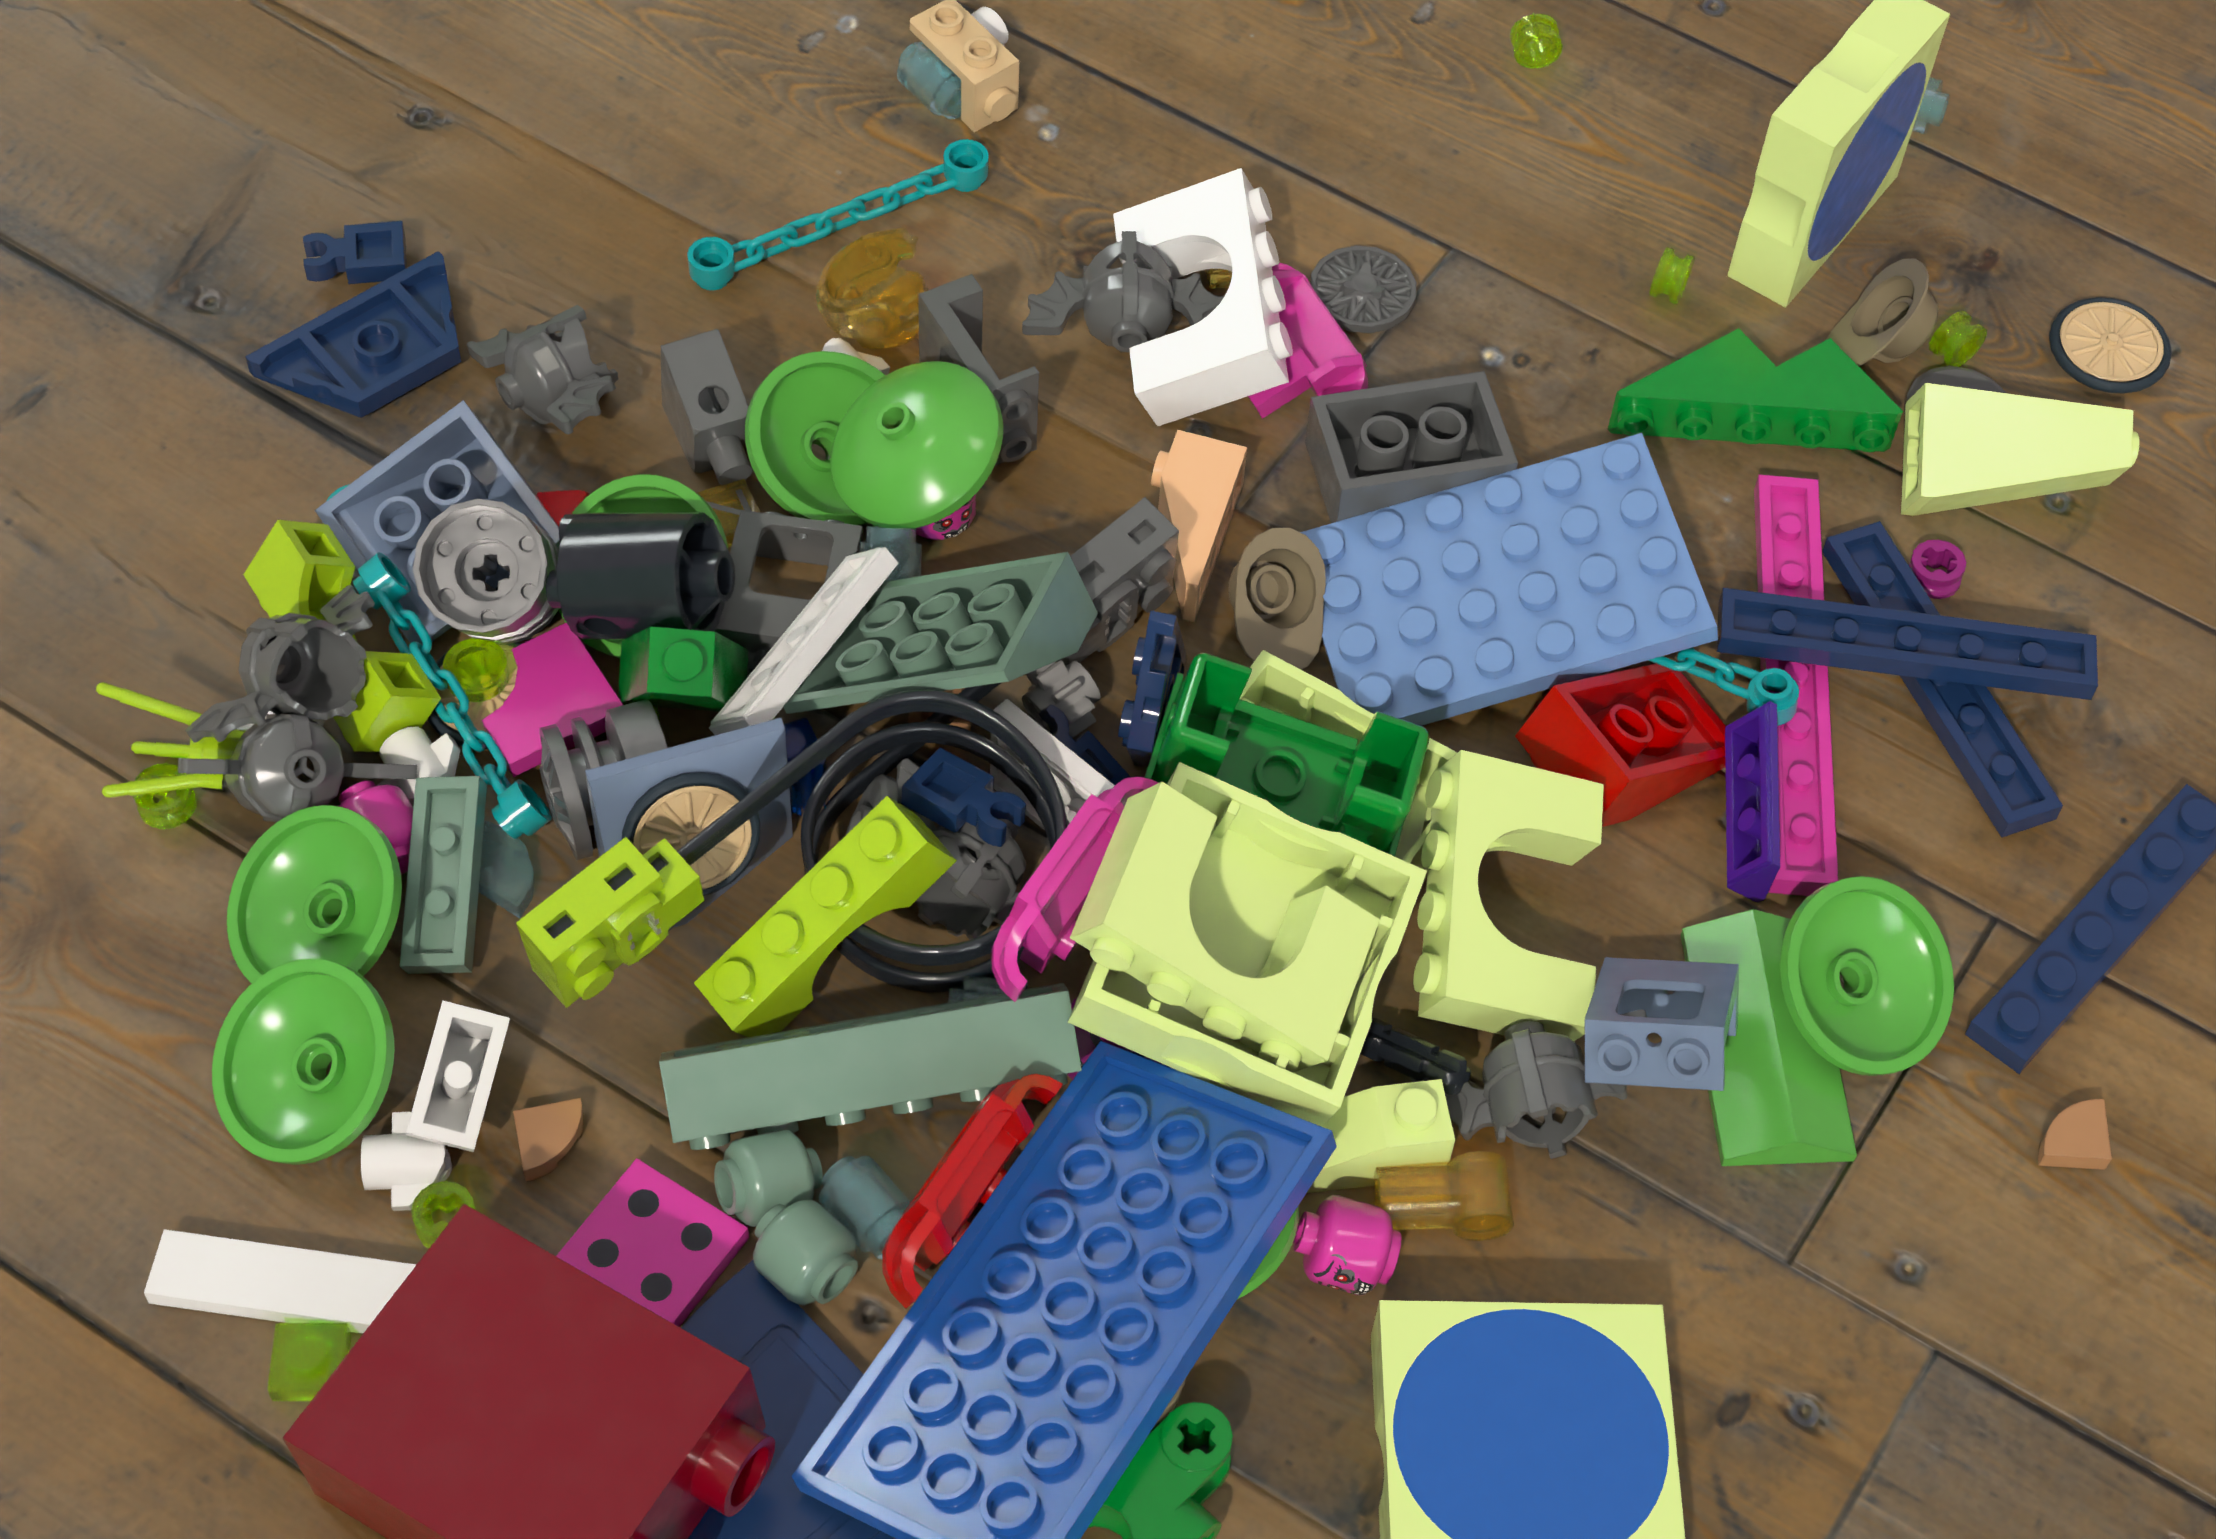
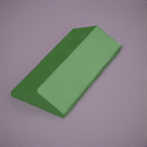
[1681,909,1857,1166]

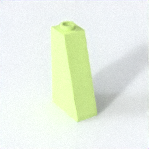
[1901,383,2139,516]

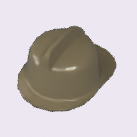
[1826,258,1939,366]
[1228,528,1326,670]

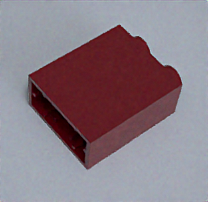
[283,1204,775,1539]

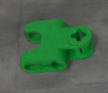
[1088,1402,1233,1539]

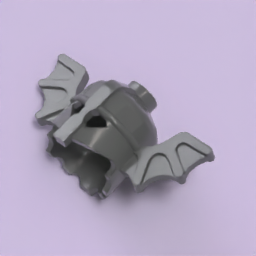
[1022,231,1225,352]
[467,305,618,434]
[185,585,375,743]
[178,714,417,822]
[896,759,1027,940]
[1410,1009,1647,1159]

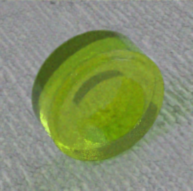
[443,638,509,702]

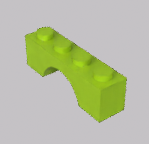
[243,520,441,752]
[694,796,957,1037]

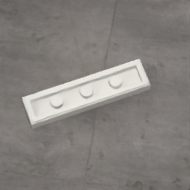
[709,547,898,735]
[144,1229,416,1333]

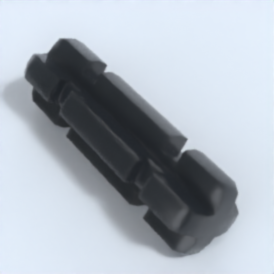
[1360,1017,1471,1095]

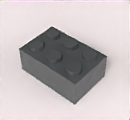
[1305,371,1518,523]

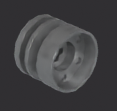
[413,499,559,645]
[539,699,668,860]

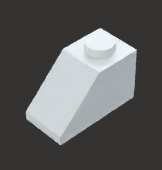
[405,1001,510,1152]

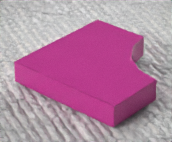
[482,623,623,777]

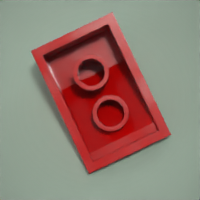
[1515,664,1726,827]

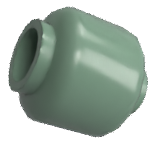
[714,1130,823,1227]
[753,1200,858,1305]

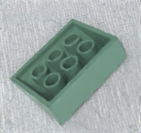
[783,552,1098,714]

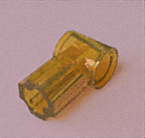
[1374,1151,1514,1241]

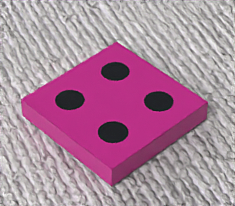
[556,1158,749,1327]

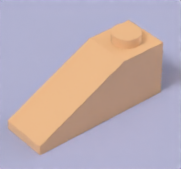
[1151,430,1247,622]

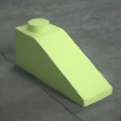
[1307,1079,1455,1193]

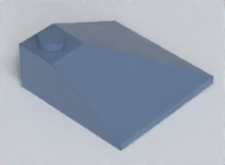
[314,400,560,645]
[585,718,793,932]

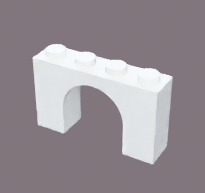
[1113,168,1293,426]

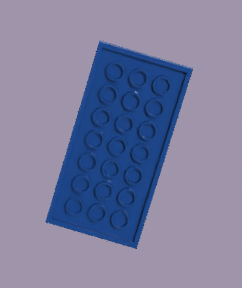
[791,1041,1337,1539]

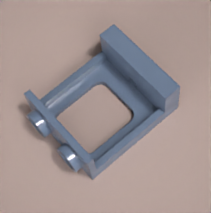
[1585,957,1739,1091]

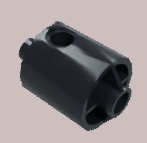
[546,512,735,639]

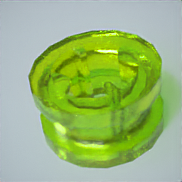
[1510,14,1563,69]
[1649,247,1695,305]
[1928,310,1987,367]
[133,763,197,829]
[411,1181,476,1248]

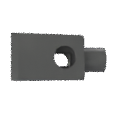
[660,329,753,486]

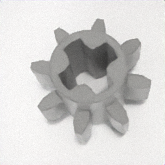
[1022,660,1101,738]

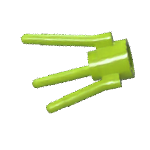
[96,682,246,798]

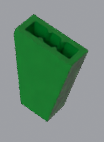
[618,627,748,712]

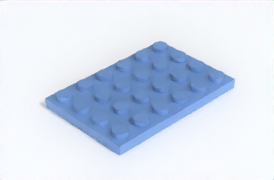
[1300,433,1718,726]

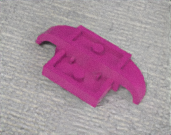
[1232,263,1368,419]
[992,777,1158,1002]

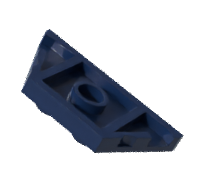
[245,251,461,418]
[1118,611,1187,768]

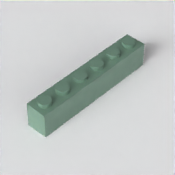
[659,983,1082,1150]

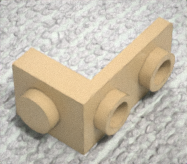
[910,0,1019,132]

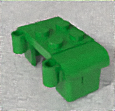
[1144,653,1429,857]

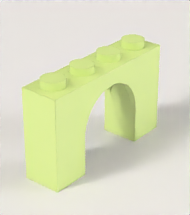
[1413,750,1604,1041]
[1070,782,1380,1073]

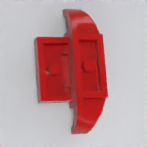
[882,1074,1063,1309]

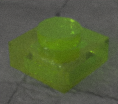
[267,1323,351,1401]

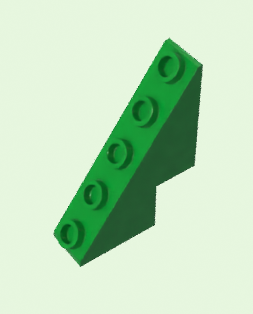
[1607,328,1903,452]

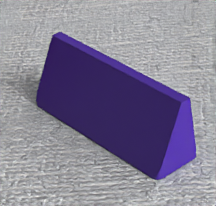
[1725,701,1780,902]

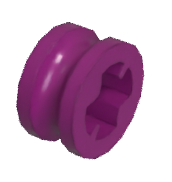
[1909,539,1967,599]

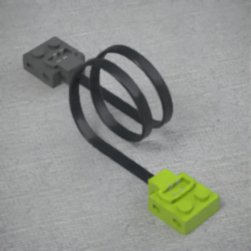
[516,497,1179,1008]

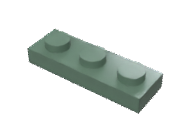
[400,776,487,974]

